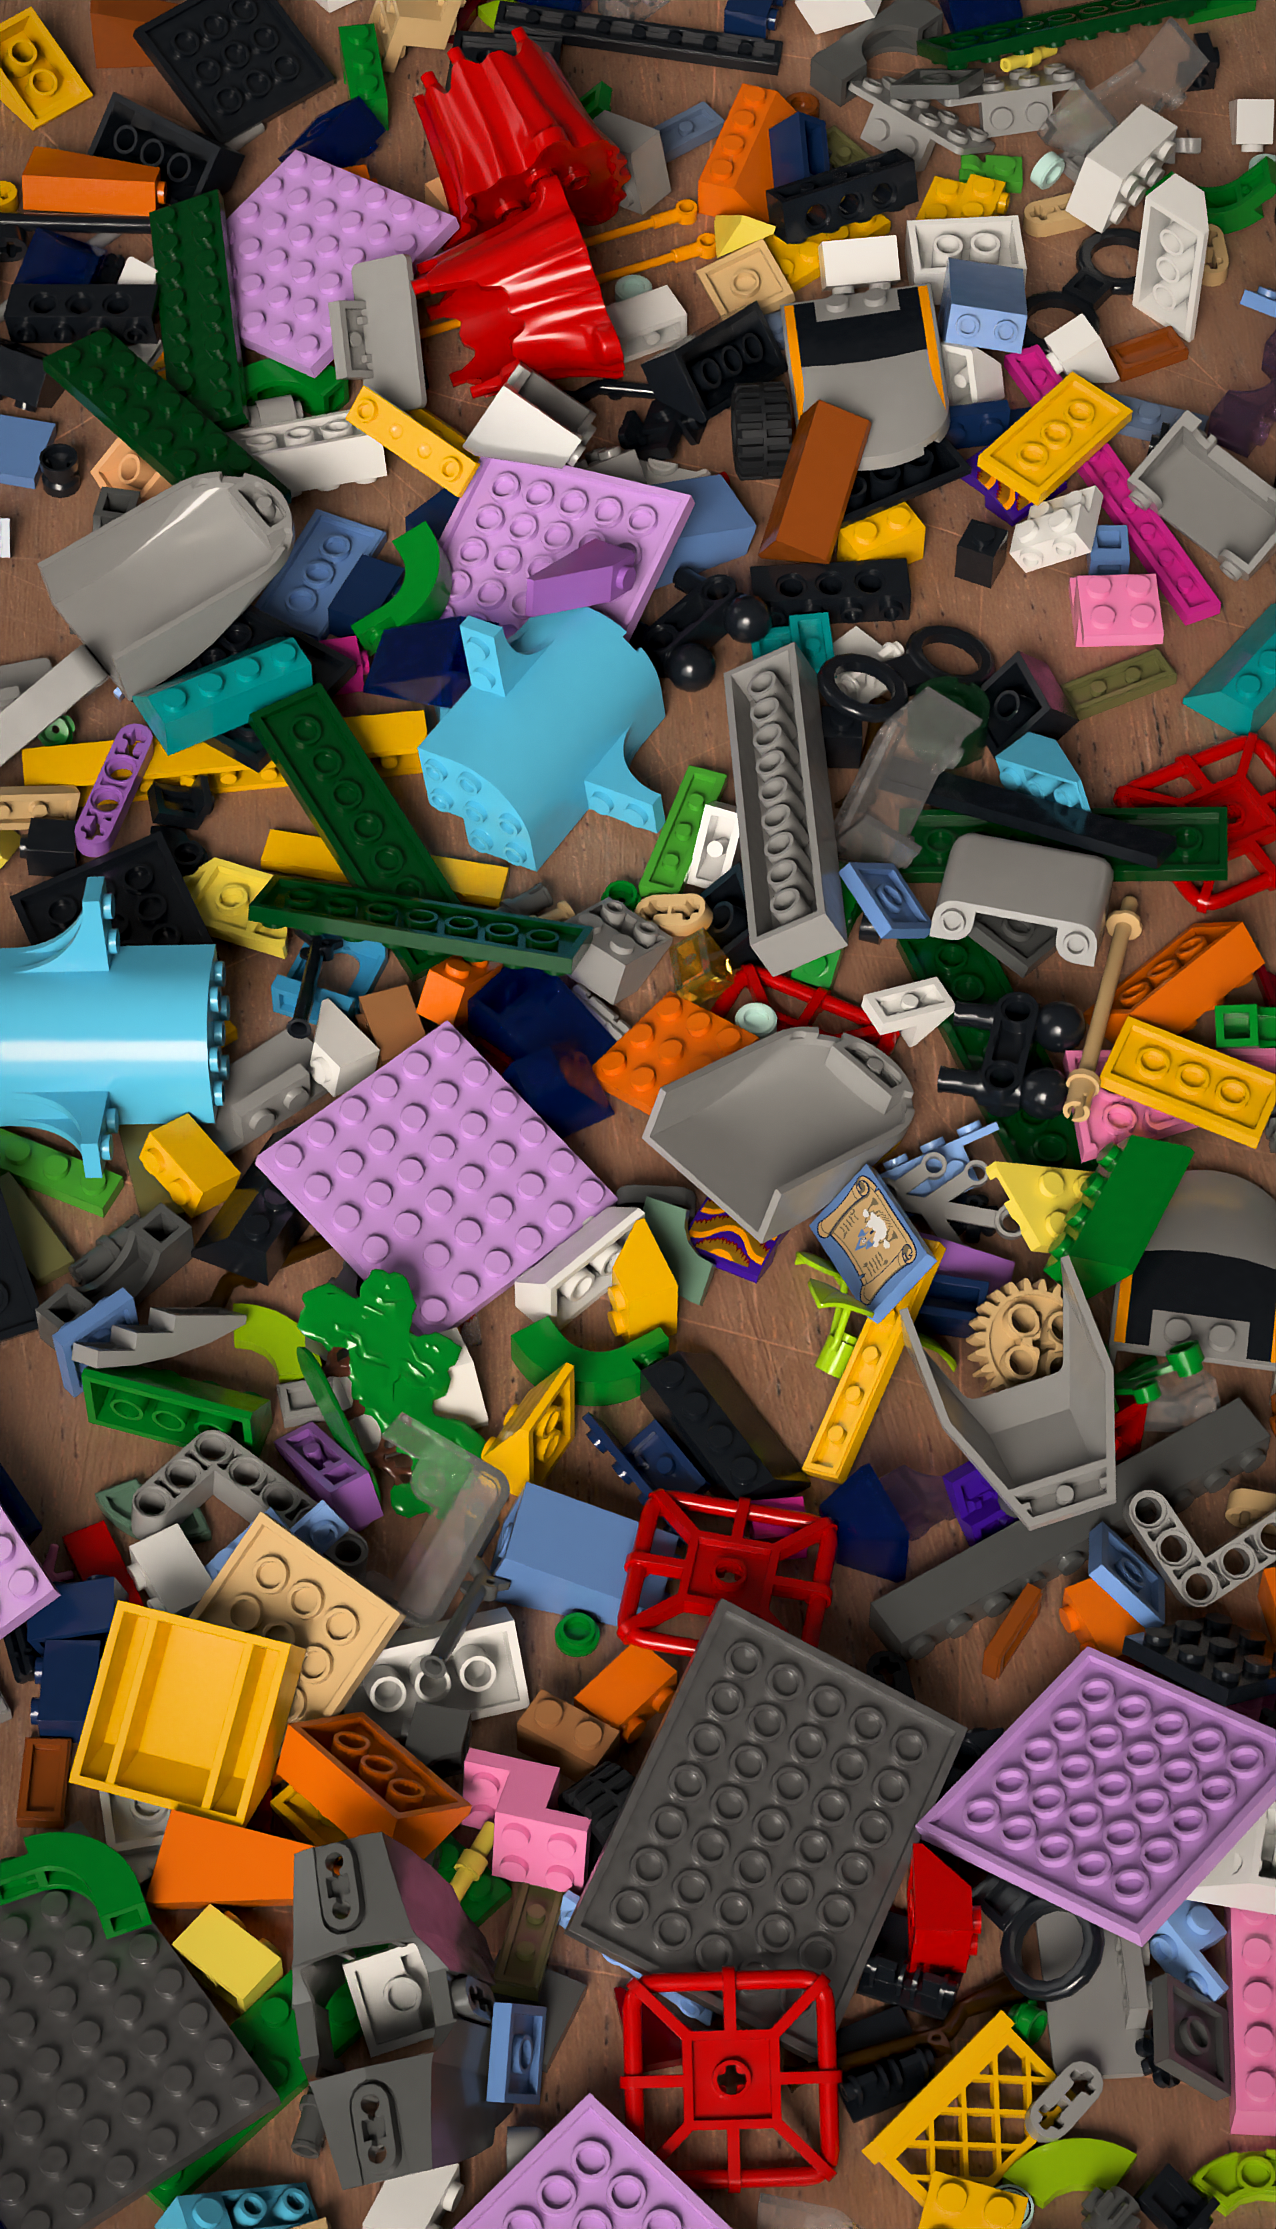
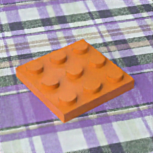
[586,991,760,1115]

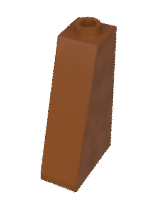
[90,0,179,69]

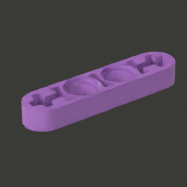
[74,723,154,857]

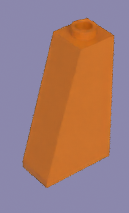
[22,146,167,216]
[145,1809,342,1910]

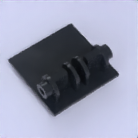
[856,1911,970,2021]
[836,2005,936,2124]

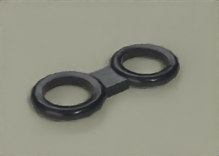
[1022,228,1141,355]
[817,625,996,723]
[919,1839,1105,2002]

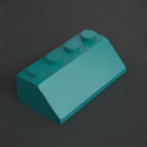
[1182,603,1276,736]
[132,637,313,756]

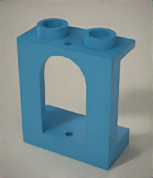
[271,934,388,1025]

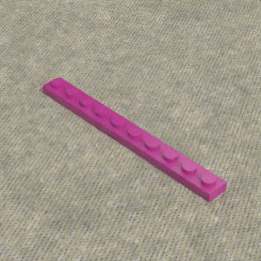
[1004,344,1221,626]

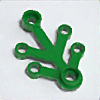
[1114,1340,1205,1413]

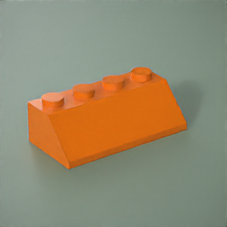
[698,83,797,224]
[1083,921,1265,1044]
[276,1712,472,1860]

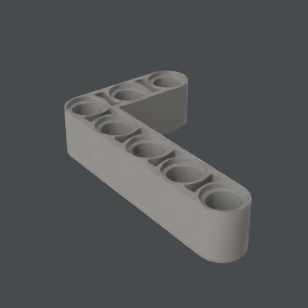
[0,645,110,767]
[131,1430,369,1583]
[1123,1490,1276,1607]

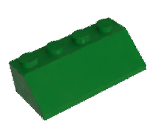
[1043,1135,1195,1300]
[81,1365,273,1458]

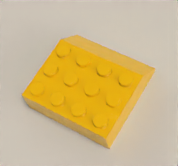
[68,1600,306,1828]

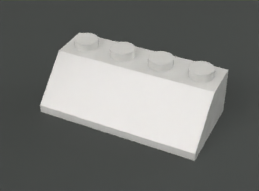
[1132,173,1209,343]
[225,410,387,498]
[342,1607,530,1738]

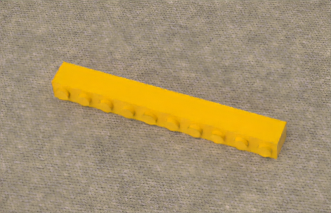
[22,710,428,807]

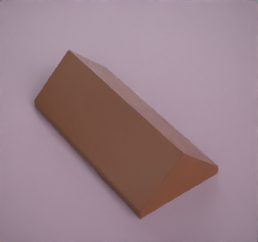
[758,400,872,564]

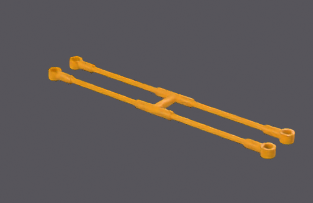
[329,199,717,367]

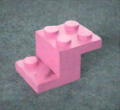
[1068,573,1164,647]
[461,1748,592,1896]

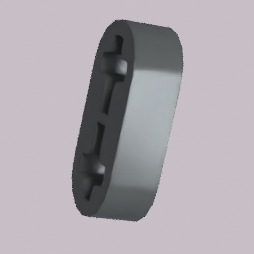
[615,1184,697,1224]

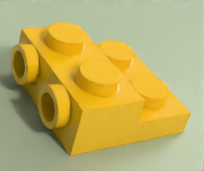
[915,174,1010,220]

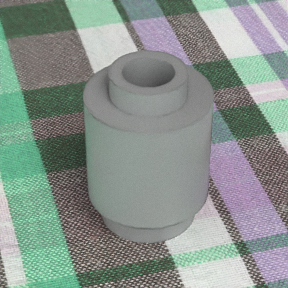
[247,394,304,428]

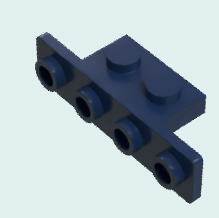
[945,399,1032,449]
[582,1412,713,1548]

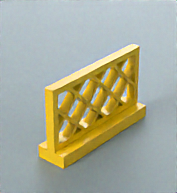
[861,2009,1077,2208]

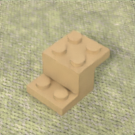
[368,0,466,73]

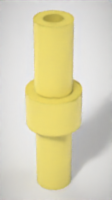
[1000,45,1058,72]
[450,1821,494,1903]

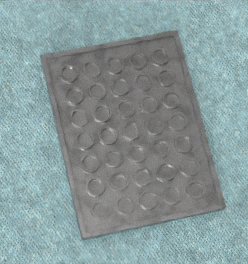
[564,1598,968,2062]
[0,1820,281,2229]

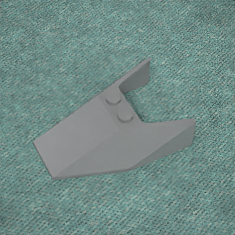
[899,1255,1116,1531]

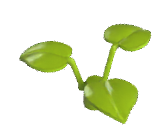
[795,1251,957,1379]

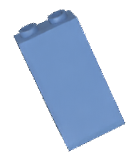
[937,258,1028,354]
[651,474,757,590]
[489,1482,681,1626]

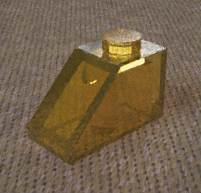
[669,927,734,1004]

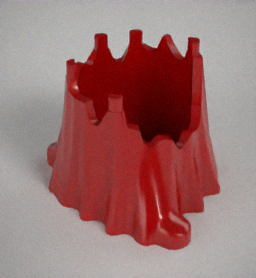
[413,26,631,252]
[410,174,625,399]

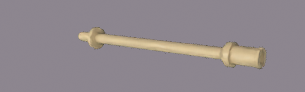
[1063,896,1143,1122]

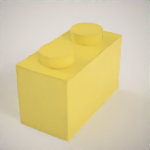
[172,1904,284,2016]

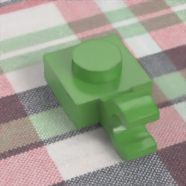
[959,154,1023,193]

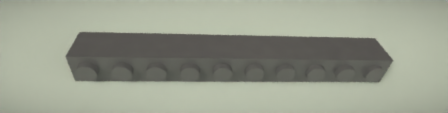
[869,1398,1271,1662]

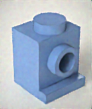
[1086,524,1130,575]

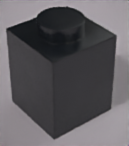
[955,519,1008,589]
[821,706,862,769]
[20,818,82,877]

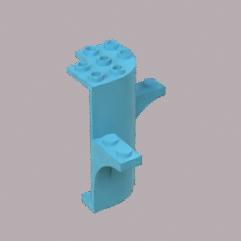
[417,607,666,872]
[0,876,230,1178]

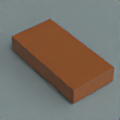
[1105,325,1189,382]
[982,1583,1043,1680]
[16,1737,73,1829]

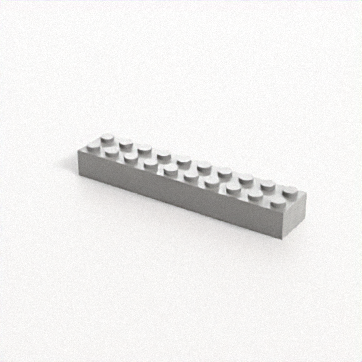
[723,642,848,977]

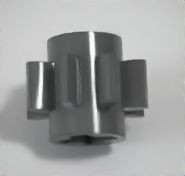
[1081,2186,1141,2229]

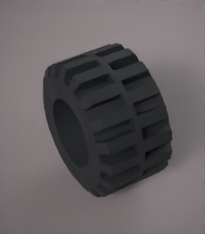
[731,381,792,481]
[558,1761,635,1869]

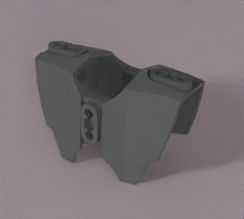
[291,1832,513,2190]

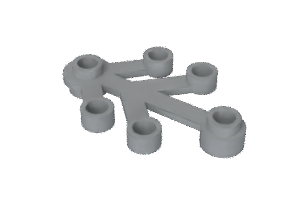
[882,1152,1022,1248]

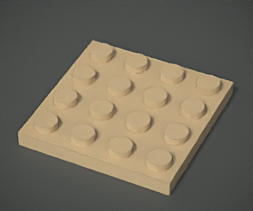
[188,1511,406,1756]

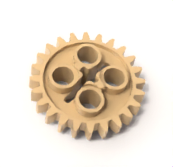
[966,1278,1103,1393]

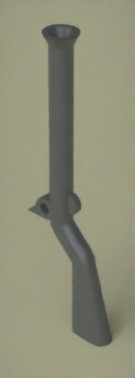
[420,1510,511,1679]

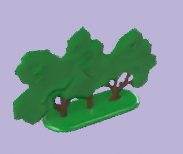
[296,1269,486,1522]

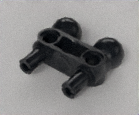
[629,566,773,692]
[937,992,1086,1120]

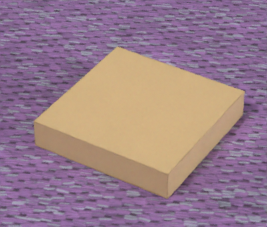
[696,238,796,317]

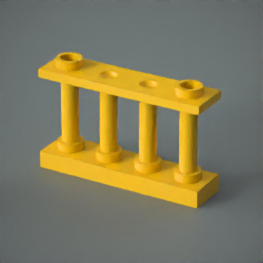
[345,385,480,498]

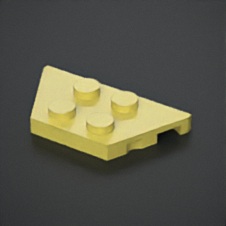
[183,857,288,959]
[986,1161,1094,1253]

